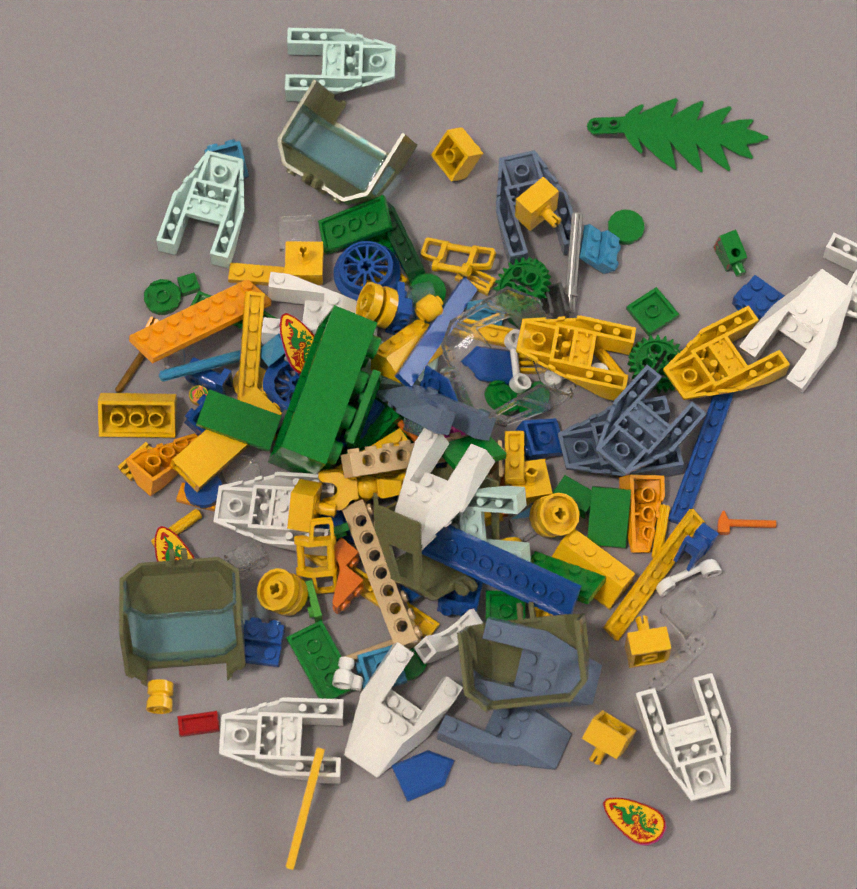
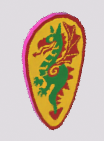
[279,313,314,374]
[154,526,195,562]
[603,798,666,845]

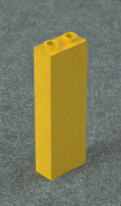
[171,386,282,492]

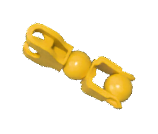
[318,468,406,510]

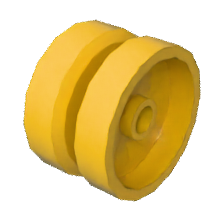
[356,282,398,328]
[529,493,580,538]
[257,568,308,616]

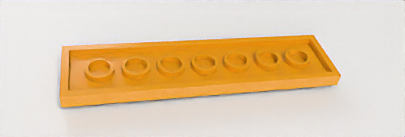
[129,279,272,364]

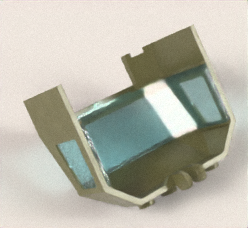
[277,79,417,205]
[119,548,246,687]

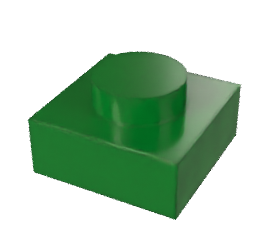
[177,272,201,297]
[328,522,350,539]

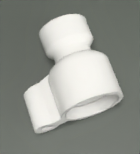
[332,657,363,691]

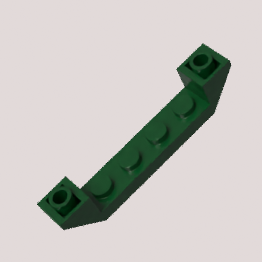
[385,201,426,288]

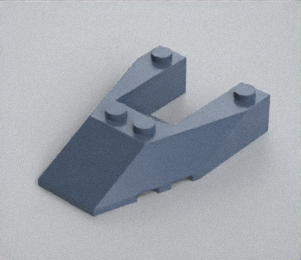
[496,150,582,265]
[595,365,707,476]
[376,385,496,441]
[558,395,684,477]
[474,617,602,710]
[437,670,571,770]

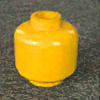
[415,294,443,322]

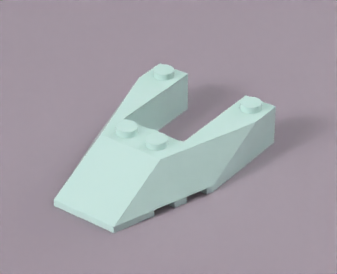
[285,28,396,102]
[156,151,244,268]
[450,486,531,562]

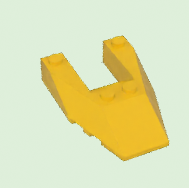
[663,305,790,400]
[516,316,636,401]

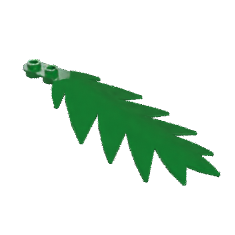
[587,98,769,172]

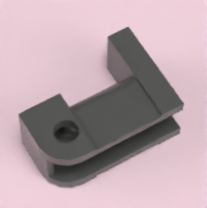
[543,282,569,319]

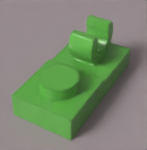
[305,580,323,623]

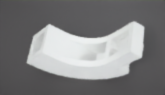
[414,609,483,664]

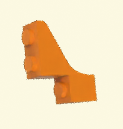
[332,537,364,615]

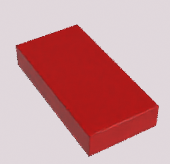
[177,711,220,737]

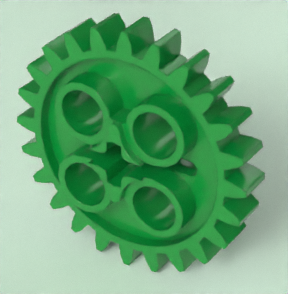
[493,257,552,315]
[627,335,682,394]

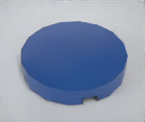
[184,475,222,508]

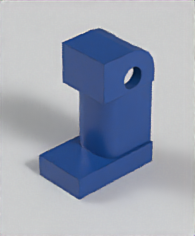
[185,357,233,395]
[673,523,719,571]

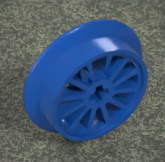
[333,241,401,301]
[263,355,299,412]

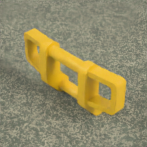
[421,237,496,277]
[294,517,338,594]

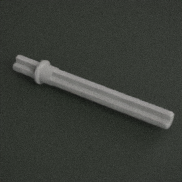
[564,212,583,313]

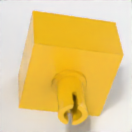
[431,127,483,182]
[515,177,562,231]
[285,241,324,285]
[507,459,553,506]
[287,479,337,532]
[625,615,671,668]
[582,710,637,765]

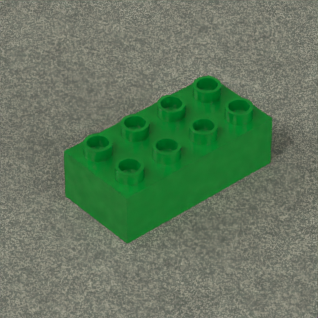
[268,305,381,474]

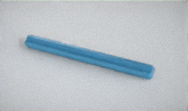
[158,350,241,382]

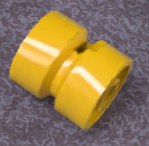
[146,679,174,714]

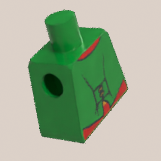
[713,229,747,277]

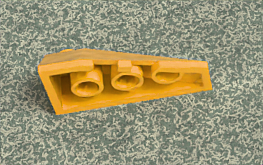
[126,433,198,496]
[619,475,665,553]

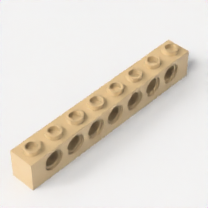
[341,432,469,478]
[342,499,423,650]

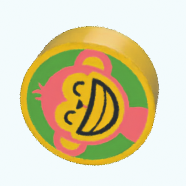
[189,385,208,405]

